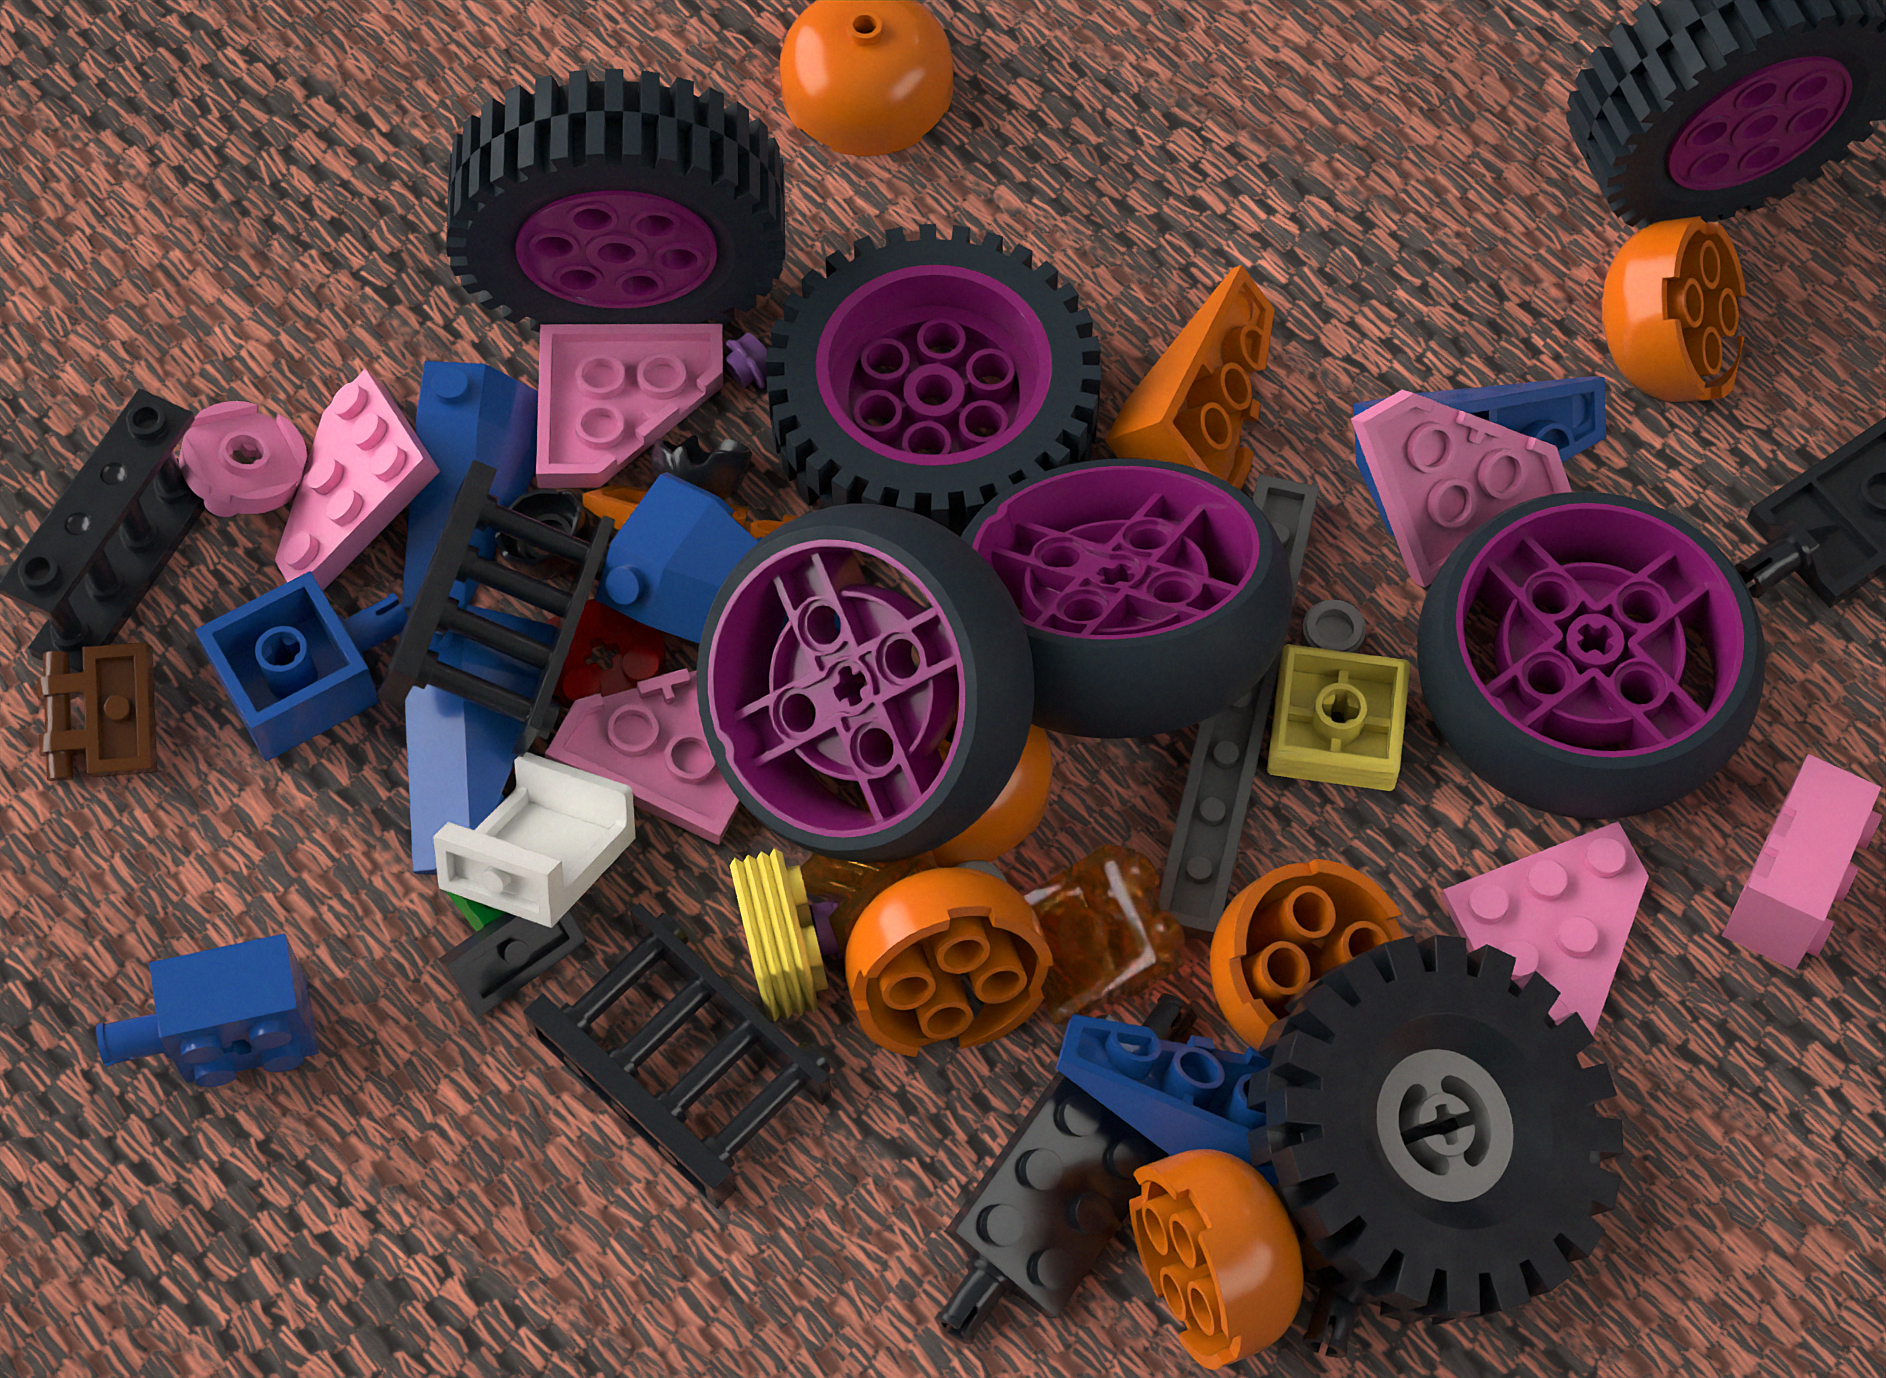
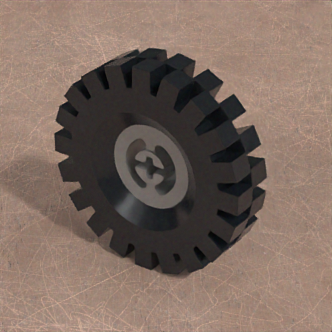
[1246,934,1624,1325]

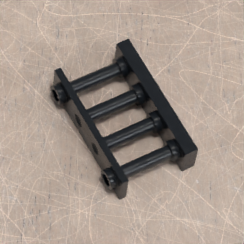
[0,388,206,673]
[377,459,615,757]
[523,903,832,1209]

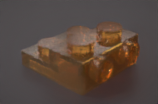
[1024,843,1185,1026]

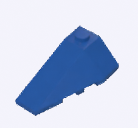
[402,361,538,610]
[1353,376,1606,536]
[595,472,841,644]
[405,604,556,875]
[1056,1014,1279,1186]

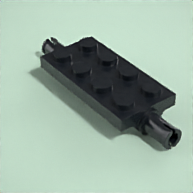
[1734,417,1886,608]
[934,993,1197,1345]

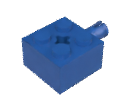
[195,571,408,762]
[96,933,319,1087]

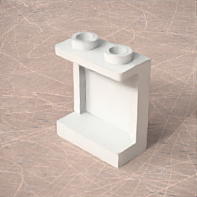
[433,752,636,928]

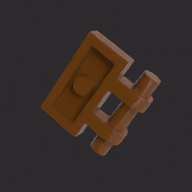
[37,642,157,781]

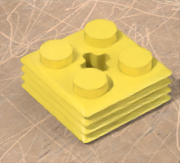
[1267,644,1410,791]
[730,848,829,1022]

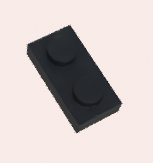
[438,910,587,1018]

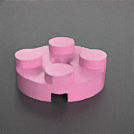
[179,401,307,517]

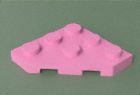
[536,324,723,488]
[275,368,440,591]
[1351,390,1572,587]
[545,668,742,845]
[1441,821,1649,1035]

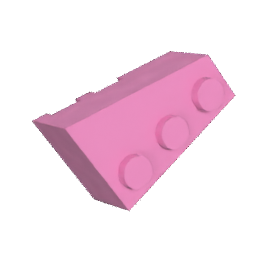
[1721,754,1882,970]

